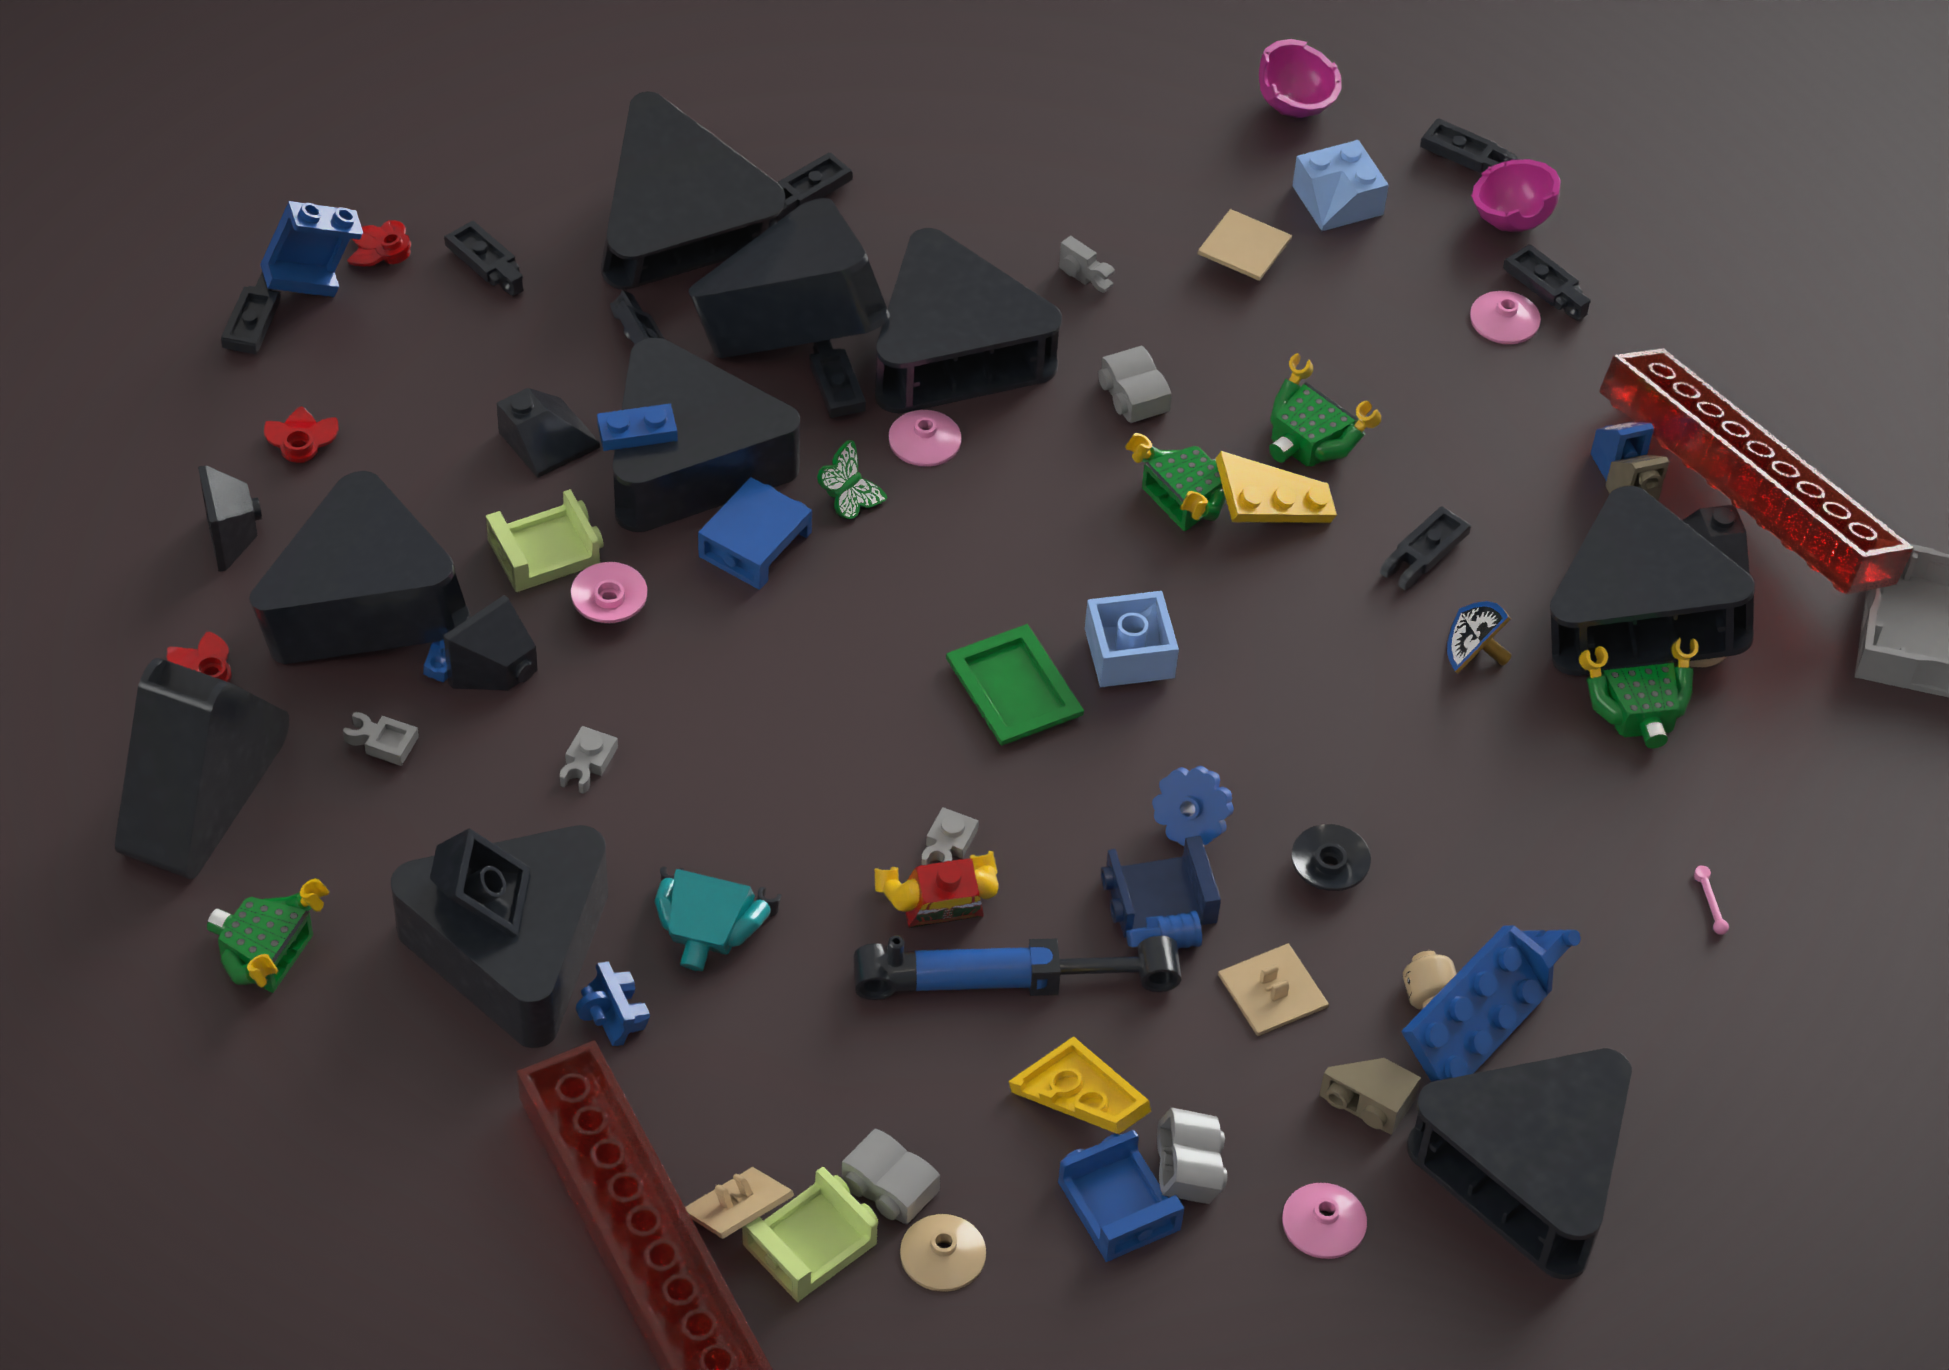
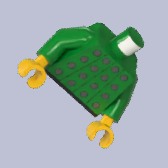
[1269,353,1381,467]
[1125,433,1226,531]
[1579,638,1699,749]
[207,878,330,993]

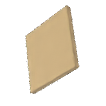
[1198,209,1292,281]
[1218,943,1329,1036]
[682,1167,794,1239]

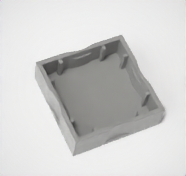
[1855,538,1949,697]

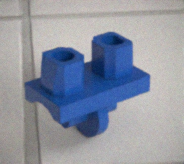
[575,962,650,1046]

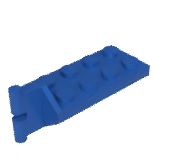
[1401,925,1581,1082]

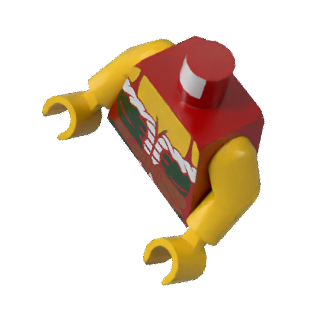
[874,851,998,928]

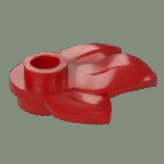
[347,220,411,267]
[264,406,339,463]
[167,631,232,682]

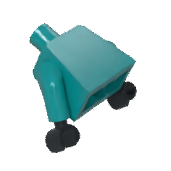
[654,866,782,971]

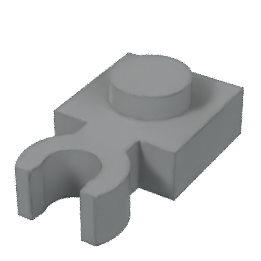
[1059,236,1115,293]
[343,712,419,766]
[560,726,618,794]
[921,807,979,865]

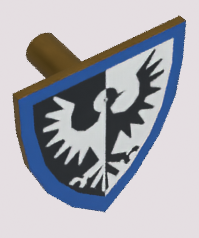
[1447,601,1512,673]

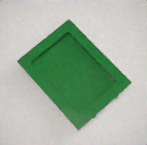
[946,624,1084,746]

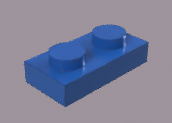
[597,403,678,451]

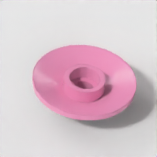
[1470,291,1541,344]
[888,410,961,467]
[571,562,647,623]
[1282,1183,1367,1259]

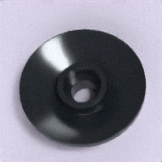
[1291,824,1371,891]

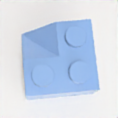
[1292,140,1389,231]
[1085,591,1179,687]

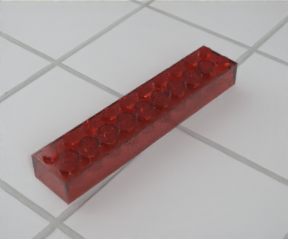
[1599,348,1914,594]
[517,1040,773,1370]

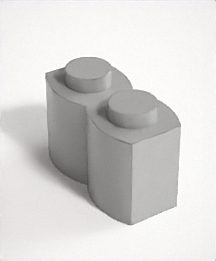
[1098,346,1172,423]
[1157,1107,1227,1204]
[842,1129,940,1224]

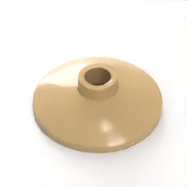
[900,1214,986,1292]

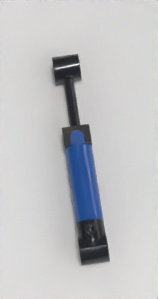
[853,935,1181,1000]

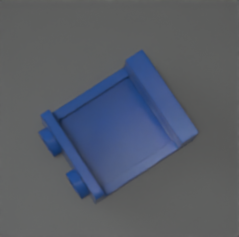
[260,201,363,297]
[698,477,812,590]
[1058,1130,1184,1262]

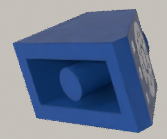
[1590,422,1654,481]

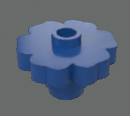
[1152,766,1234,846]

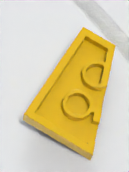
[1215,451,1337,523]
[1008,1036,1152,1134]

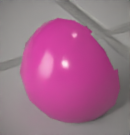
[1259,39,1342,118]
[1471,159,1561,232]

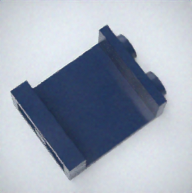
[1101,836,1221,938]

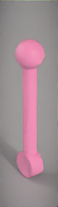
[1694,866,1729,935]

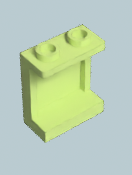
[486,489,604,592]
[742,1167,878,1302]

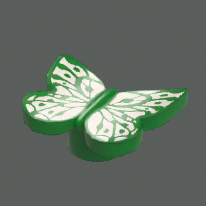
[817,440,887,519]

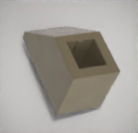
[1605,455,1669,501]
[1319,1058,1421,1135]

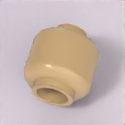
[1403,951,1457,1010]

